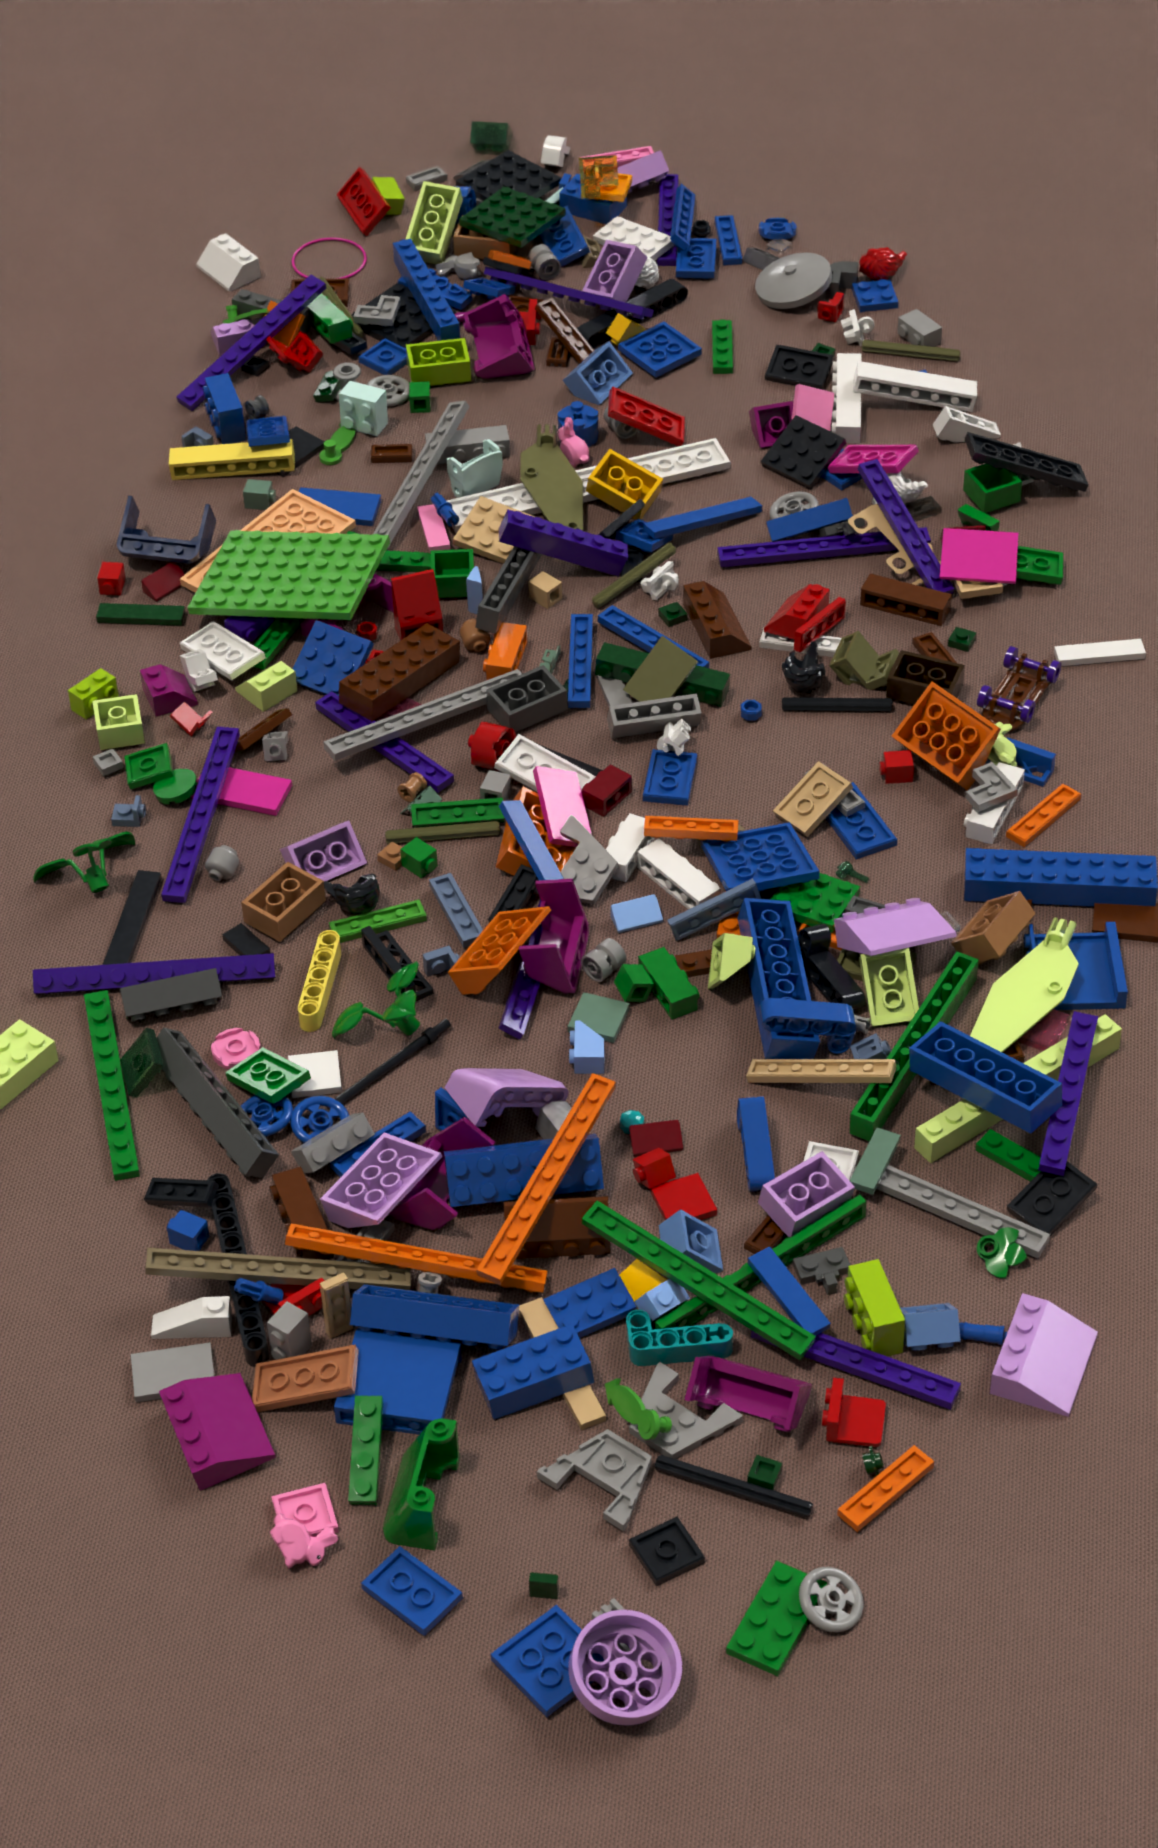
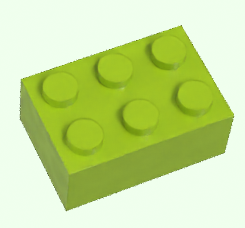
[406,338,471,386]
[844,1259,905,1357]

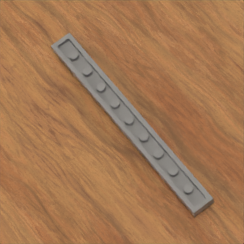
[373,401,469,551]
[323,669,522,761]

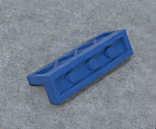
[985,736,1056,787]

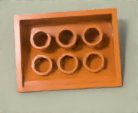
[892,681,1001,791]
[496,787,576,876]
[448,906,551,995]

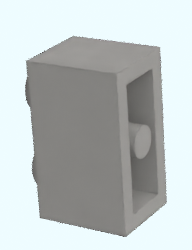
[897,309,942,347]
[267,1301,312,1360]

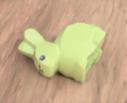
[988,721,1017,767]

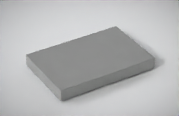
[131,1342,214,1402]

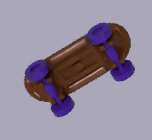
[977,646,1062,732]

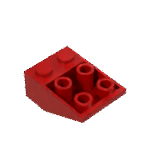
[391,569,443,641]

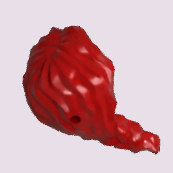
[859,247,907,281]

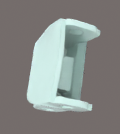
[447,439,503,498]

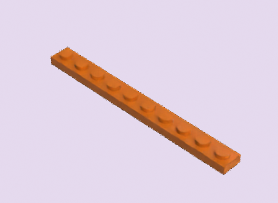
[476,1073,616,1285]
[285,1223,548,1293]

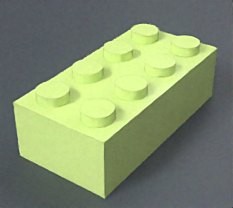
[406,181,463,264]
[0,1019,59,1110]

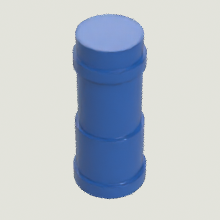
[959,1322,1008,1345]

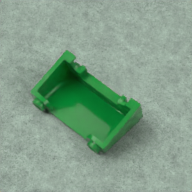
[383,1419,460,1551]

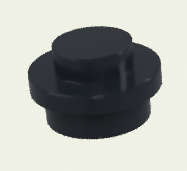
[692,220,711,237]

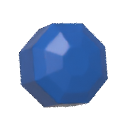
[741,700,762,721]

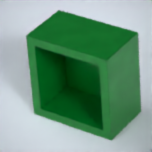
[963,463,1022,513]
[430,549,474,598]

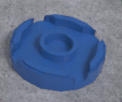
[758,217,797,240]

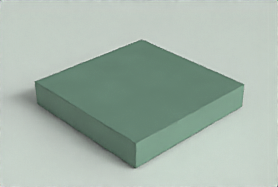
[568,992,630,1043]

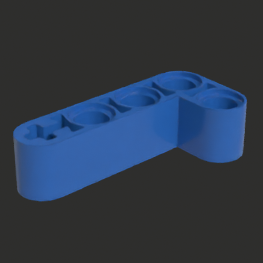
[760,998,857,1054]
[737,1096,775,1192]

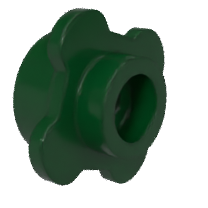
[863,1446,884,1476]

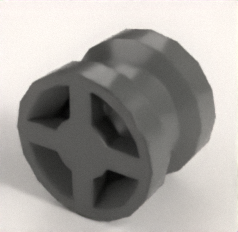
[245,395,269,419]

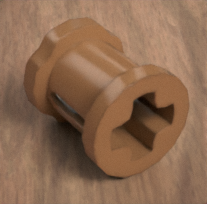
[397,772,427,802]

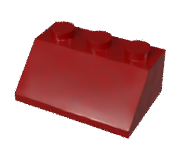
[764,584,830,639]

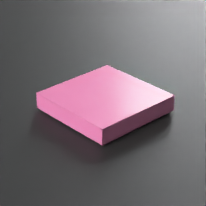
[792,384,834,431]
[271,1483,339,1537]

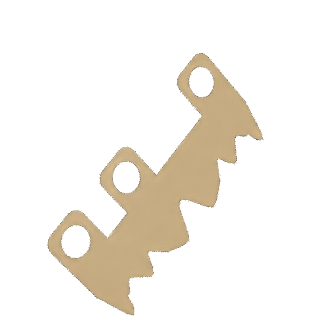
[848,504,952,585]

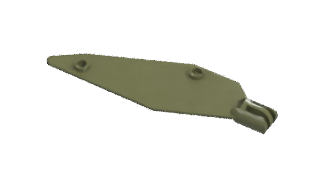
[520,424,583,531]

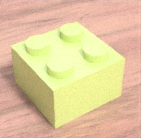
[93,694,145,750]

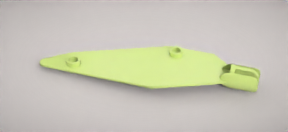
[970,917,1079,1052]

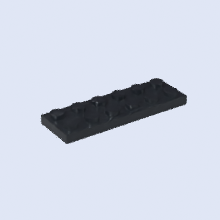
[965,432,1089,492]

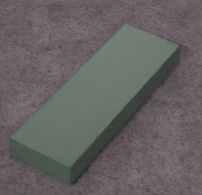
[850,1128,901,1195]

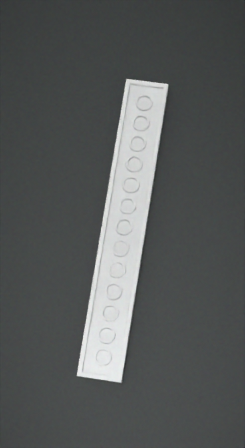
[446,438,730,533]

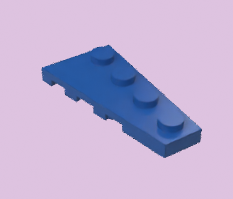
[398,268,473,310]

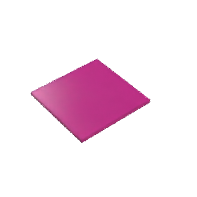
[940,528,1018,584]

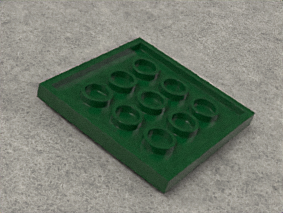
[459,187,566,248]

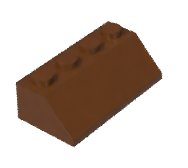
[683,581,752,659]
[504,1196,611,1259]

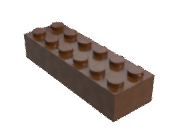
[339,623,460,721]

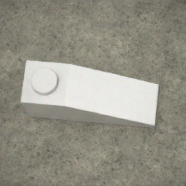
[933,406,1001,443]
[151,1296,233,1339]

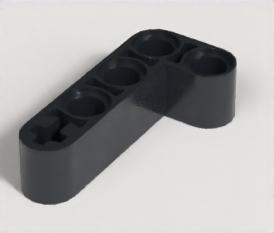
[798,923,866,1011]

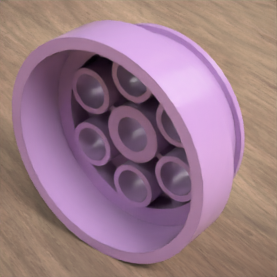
[568,1610,682,1725]

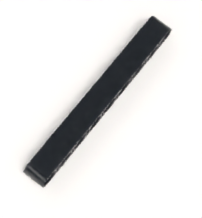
[207,1173,269,1367]

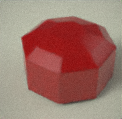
[356,622,378,641]

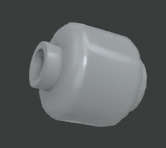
[205,845,239,881]

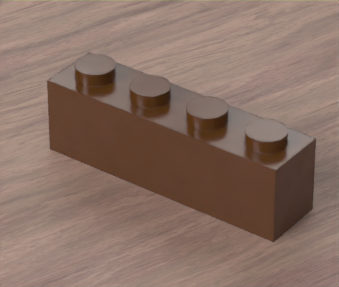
[860,573,952,626]
[269,1166,334,1260]

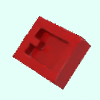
[818,292,844,322]

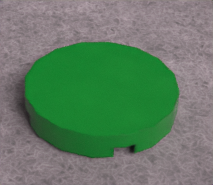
[153,769,198,804]

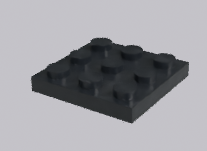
[760,415,847,490]

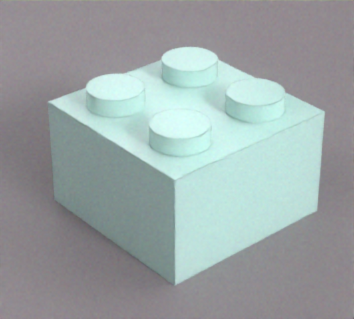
[339,381,388,436]

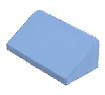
[466,566,483,614]
[611,894,663,933]

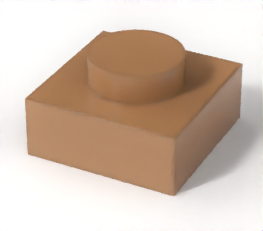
[377,842,402,871]

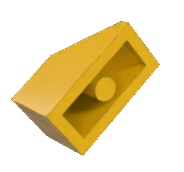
[606,313,647,346]

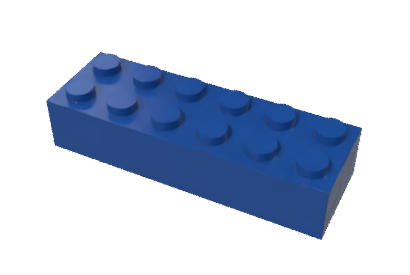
[909,1021,1062,1134]
[444,1133,604,1207]
[350,1284,520,1349]

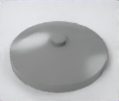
[755,253,832,309]

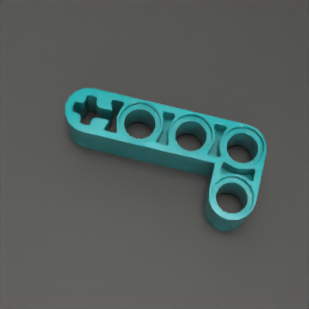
[626,1310,733,1366]

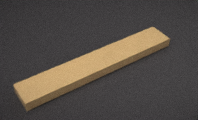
[746,1059,897,1083]
[519,1298,606,1430]

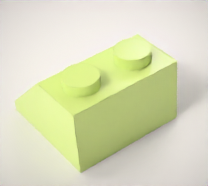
[235,661,297,712]
[708,933,755,990]

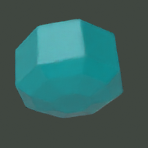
[620,1110,644,1134]

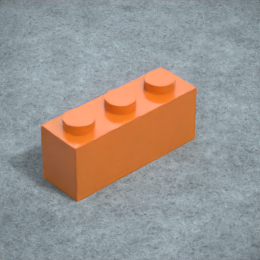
[483,622,527,680]

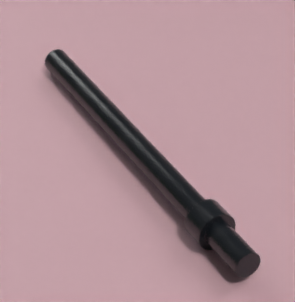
[334,1019,451,1104]

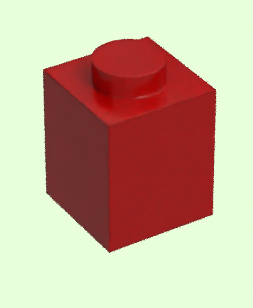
[97,562,126,596]
[879,750,914,784]
[633,1148,676,1189]

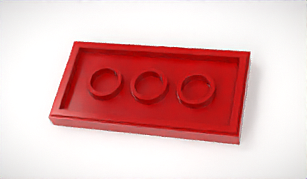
[337,167,391,236]
[608,386,685,446]

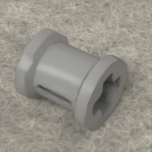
[418,1272,442,1294]

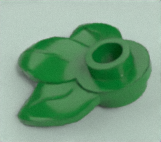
[977,1227,1027,1278]

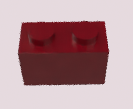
[581,764,632,817]

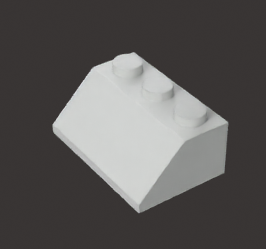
[196,233,261,292]

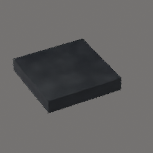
[483,257,534,276]
[629,1516,705,1586]

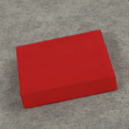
[650,1173,717,1220]

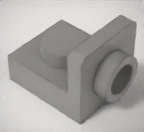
[262,731,289,761]

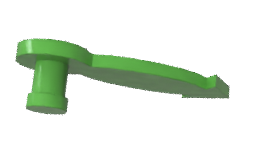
[223,305,269,324]
[319,424,356,465]
[605,1378,672,1440]

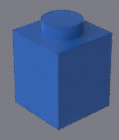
[167,1210,210,1251]

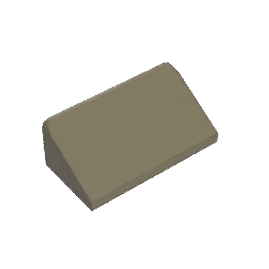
[579,236,601,268]

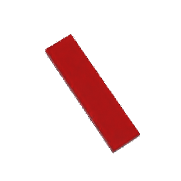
[794,597,846,652]

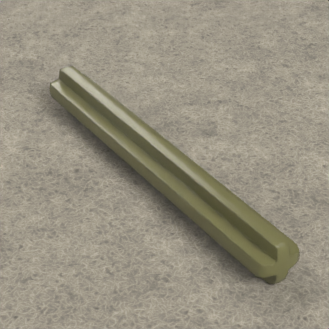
[318,277,363,338]
[862,340,960,361]
[592,543,676,608]
[385,821,500,844]

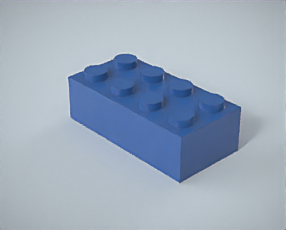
[472,1323,595,1420]

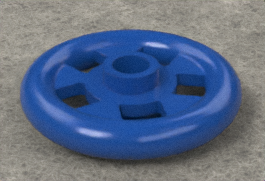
[241,1095,293,1137]
[290,1096,349,1143]

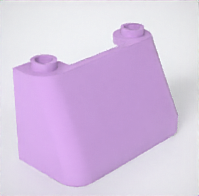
[445,1068,569,1127]

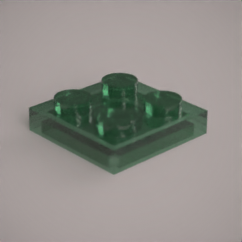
[120,1028,164,1098]

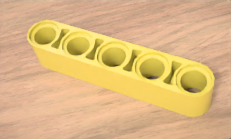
[298,930,341,1032]

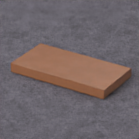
[252,1345,359,1412]

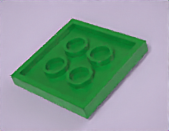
[770,873,860,933]

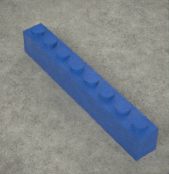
[393,239,460,341]

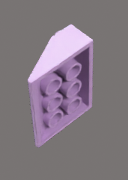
[834,898,957,956]
[320,1133,442,1228]
[990,1293,1098,1417]

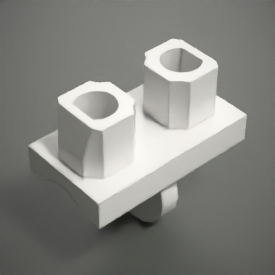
[841,309,875,347]
[641,561,679,600]
[657,719,691,756]

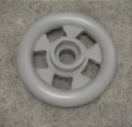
[366,375,409,407]
[769,491,819,520]
[799,1567,864,1632]

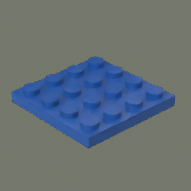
[701,822,819,891]

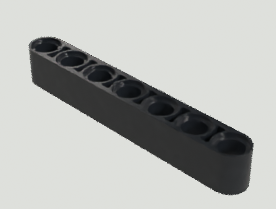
[577,279,688,349]

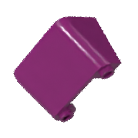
[463,294,535,379]

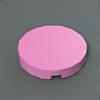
[211,1028,260,1069]

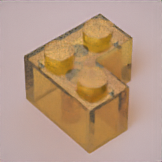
[579,155,618,199]

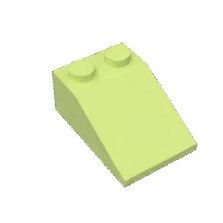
[859,947,919,1027]

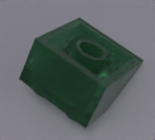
[470,121,513,152]

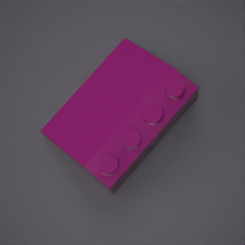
[159,1373,276,1491]

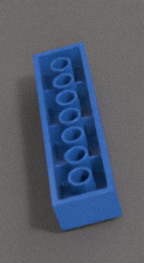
[964,848,1158,906]
[737,898,820,1059]

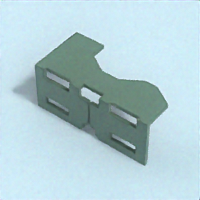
[539,645,561,674]
[400,786,442,814]

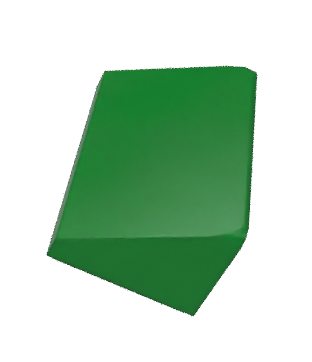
[957,504,1000,531]

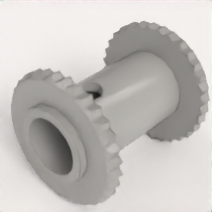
[333,363,361,401]

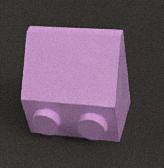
[211,319,254,357]

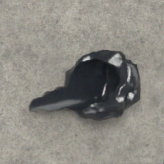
[781,641,826,693]
[324,874,380,915]

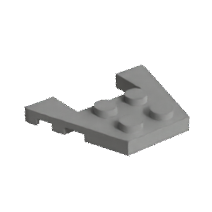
[532,815,619,904]
[629,1362,743,1459]
[537,1429,652,1532]

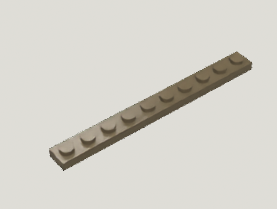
[145,1248,411,1290]

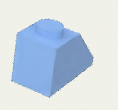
[635,1279,690,1322]

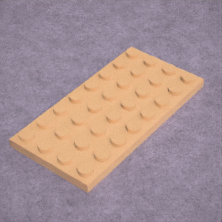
[180,489,356,593]

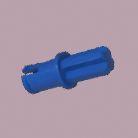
[431,493,459,526]
[234,1278,283,1305]

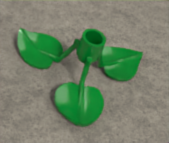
[33,832,135,893]
[332,961,420,1039]

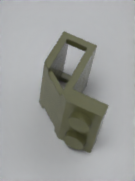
[829,631,899,690]

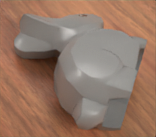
[436,252,481,280]

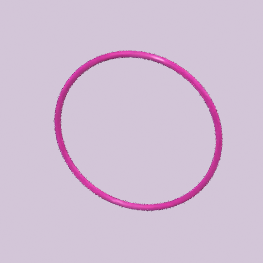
[292,238,367,279]

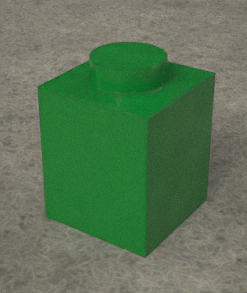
[409,382,431,413]
[400,837,438,879]
[614,964,654,1002]

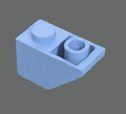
[569,1020,605,1074]

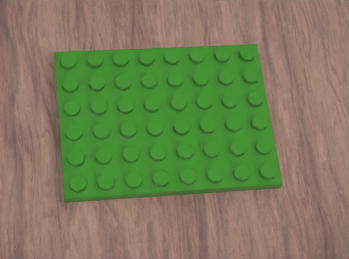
[187,530,390,620]

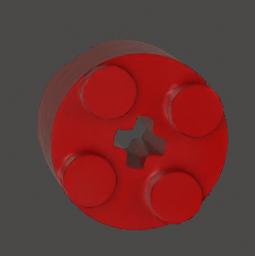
[468,721,516,771]

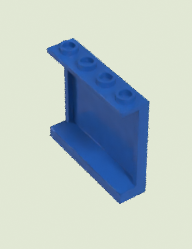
[1023,922,1128,1010]
[334,1330,462,1435]

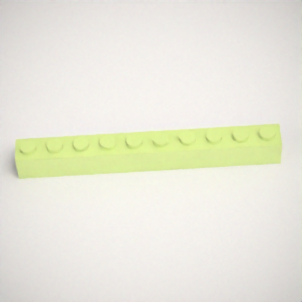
[914,1014,1122,1163]

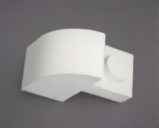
[541,135,570,168]
[179,649,218,692]

